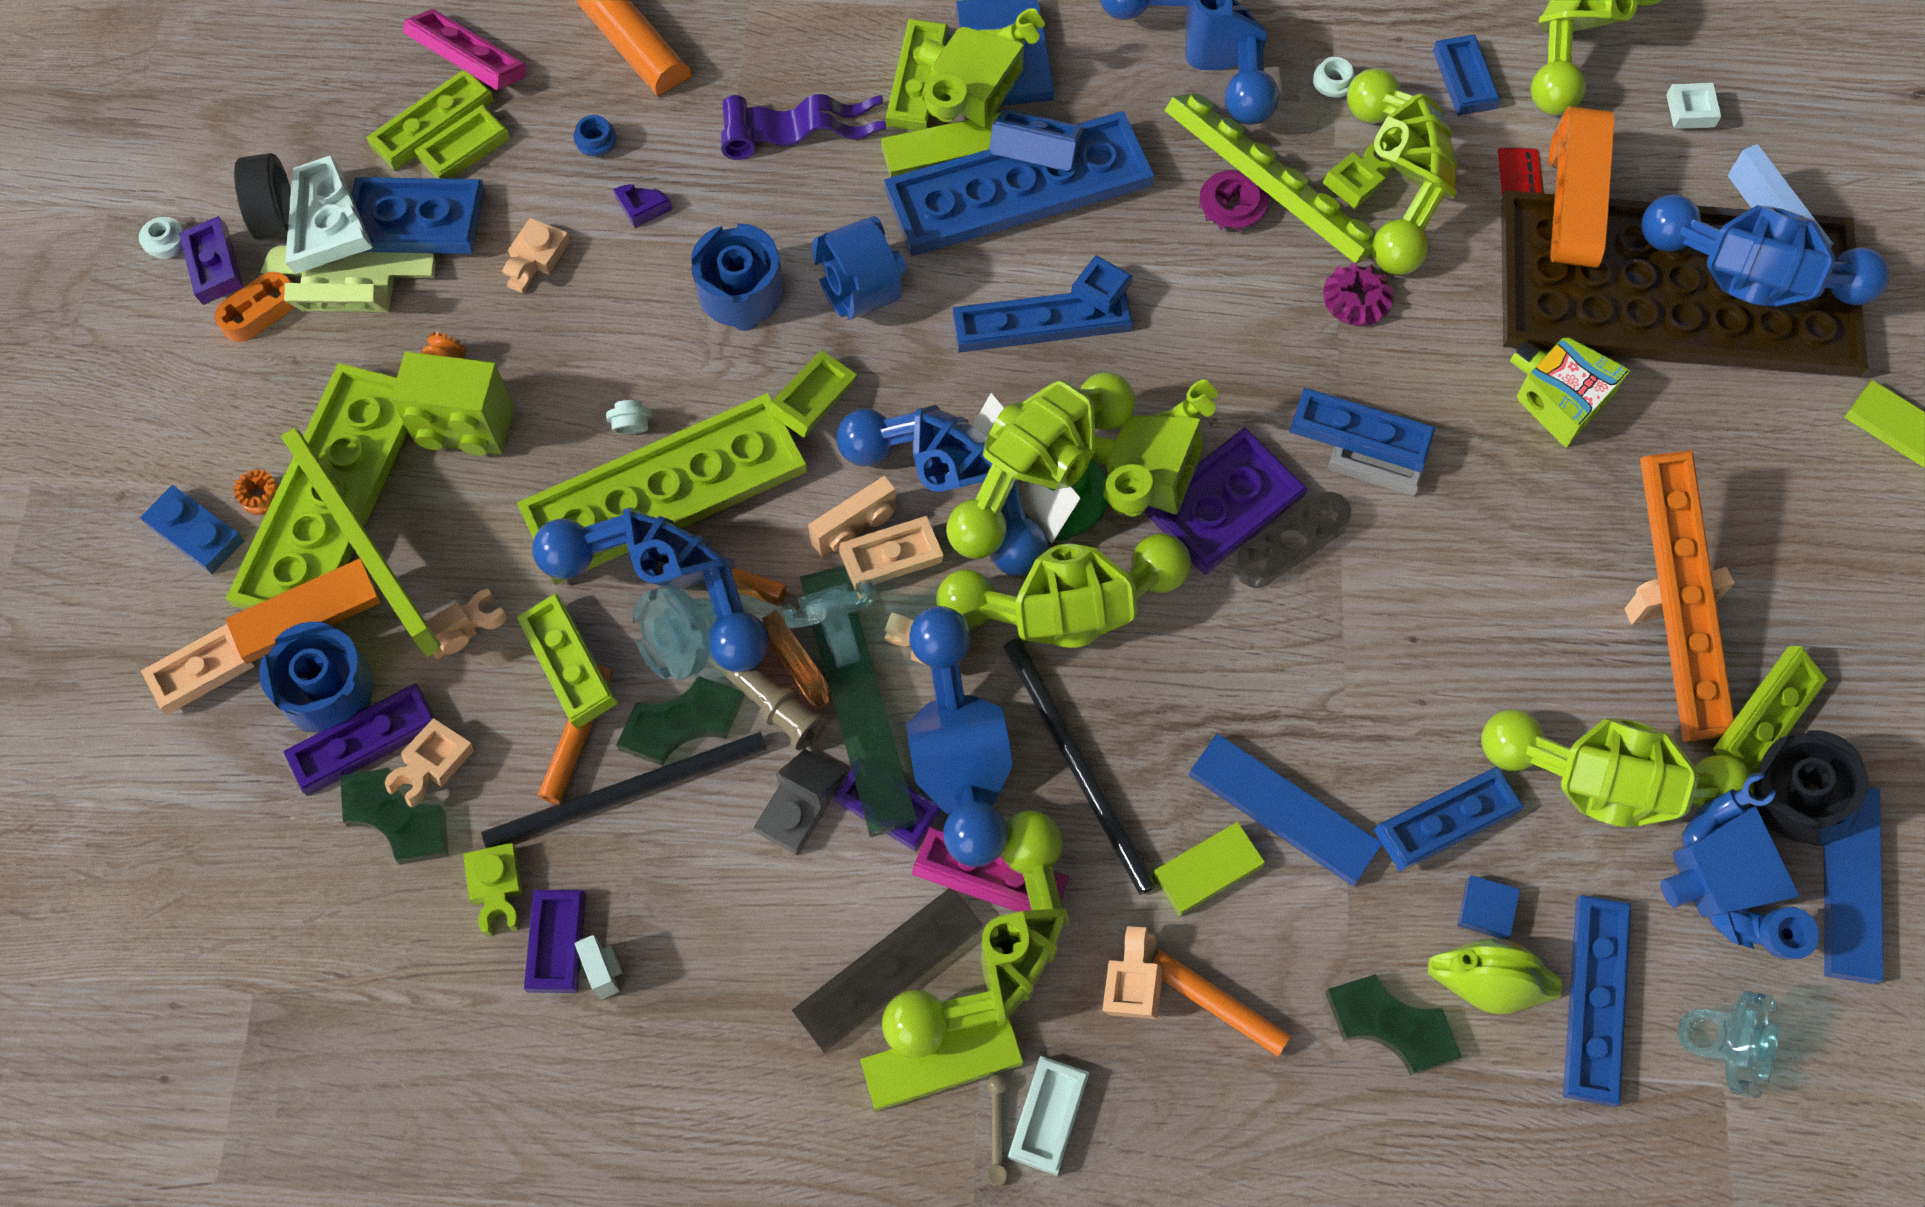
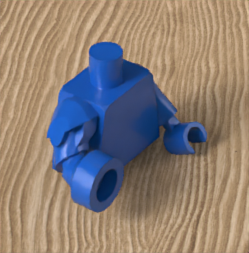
[1660,773,1819,960]

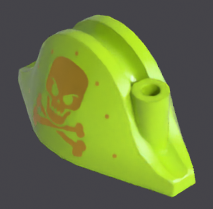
[1427,938,1563,1014]

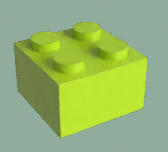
[390,351,515,456]

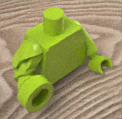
[918,8,1045,128]
[1091,379,1219,517]

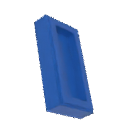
[1433,34,1501,116]

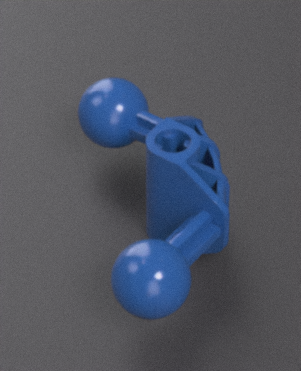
[1100,0,1279,125]
[1642,194,1890,307]
[836,405,1048,576]
[532,507,769,672]
[906,606,1013,867]

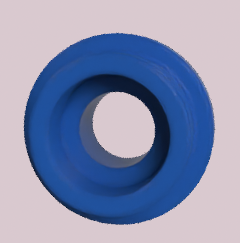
[573,115,617,156]

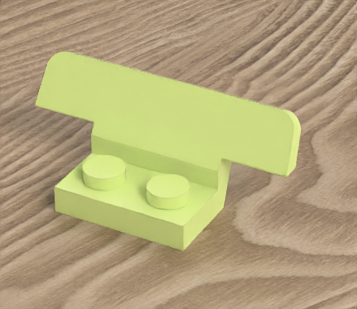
[260,246,436,312]

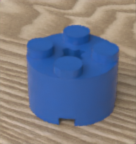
[812,216,906,320]
[691,224,784,331]
[259,622,374,732]

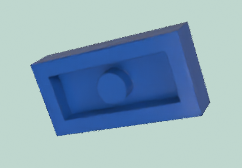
[140,485,244,574]

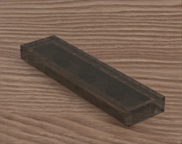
[792,888,983,1054]

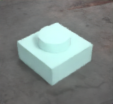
[1666,83,1721,129]
[574,935,622,1000]

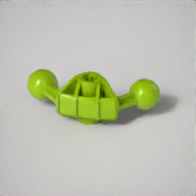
[1530,0,1663,116]
[1347,68,1458,275]
[946,372,1136,559]
[936,533,1191,648]
[1481,709,1755,827]
[882,811,1069,1058]

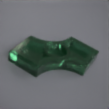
[616,676,744,766]
[340,768,449,865]
[1325,974,1462,1076]

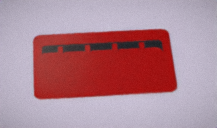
[1497,148,1542,197]

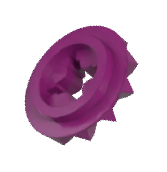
[1199,170,1268,233]
[1323,262,1394,326]

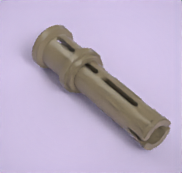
[700,641,827,751]

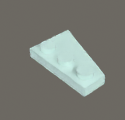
[285,155,373,274]

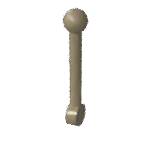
[986,1074,1007,1187]

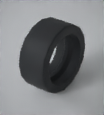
[234,153,291,240]

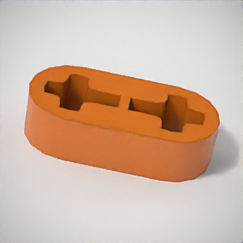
[215,272,294,342]

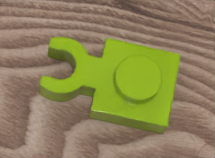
[1323,143,1393,209]
[463,843,523,937]

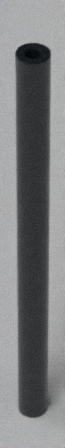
[1004,638,1157,895]
[481,731,767,848]

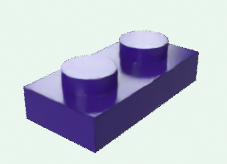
[179,216,244,305]

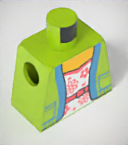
[1510,338,1630,448]

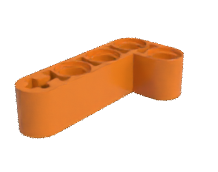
[1548,106,1614,268]

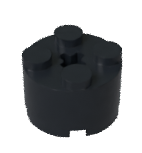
[1755,730,1869,846]

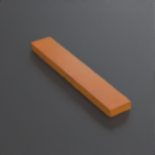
[1640,450,1734,741]

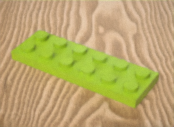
[225,363,408,610]
[516,393,807,585]

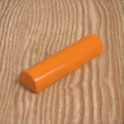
[575,0,691,97]

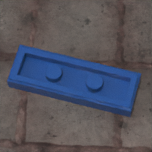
[1289,387,1436,473]
[1374,766,1524,872]

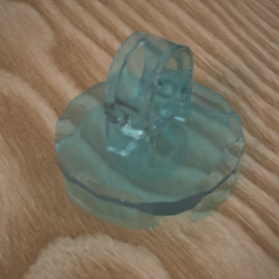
[780,579,878,669]
[633,585,717,681]
[1677,991,1779,1098]

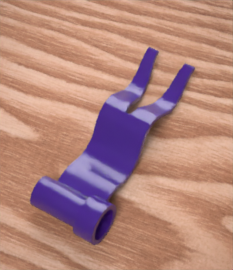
[720,94,887,160]

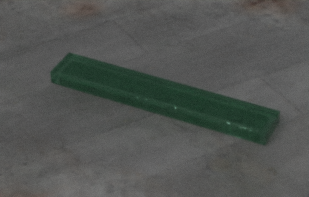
[799,565,917,838]

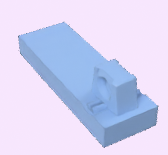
[1727,144,1833,248]

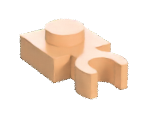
[385,718,474,808]

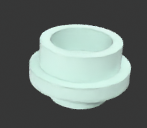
[1313,57,1355,98]
[139,217,184,259]
[606,400,652,434]

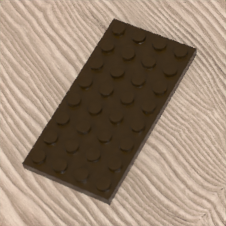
[1501,190,1868,377]

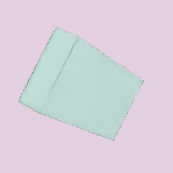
[1007,1056,1089,1176]

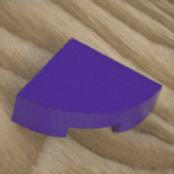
[613,184,672,228]

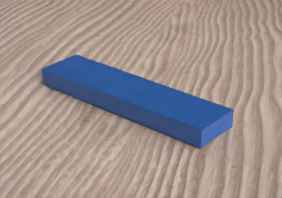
[952,292,1133,353]
[1189,733,1382,887]
[1824,787,1883,985]
[1563,895,1631,1107]

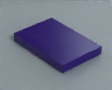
[1144,427,1308,575]

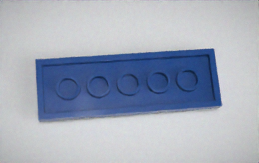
[884,111,1154,257]

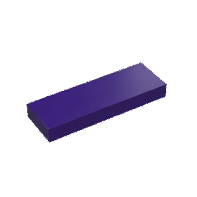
[283,683,436,796]

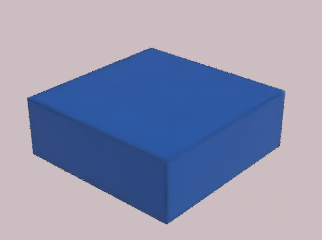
[1071,255,1133,315]
[1457,875,1520,940]

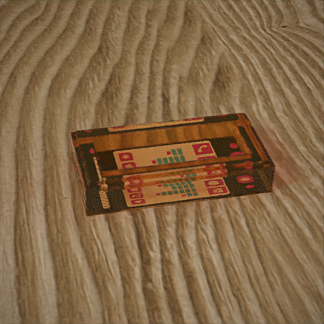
[762,610,831,709]

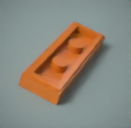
[225,558,381,664]

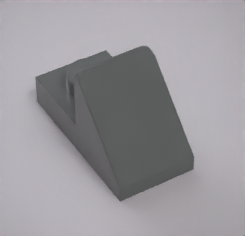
[754,749,847,855]

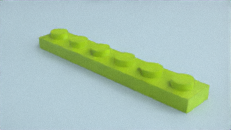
[1164,93,1374,264]

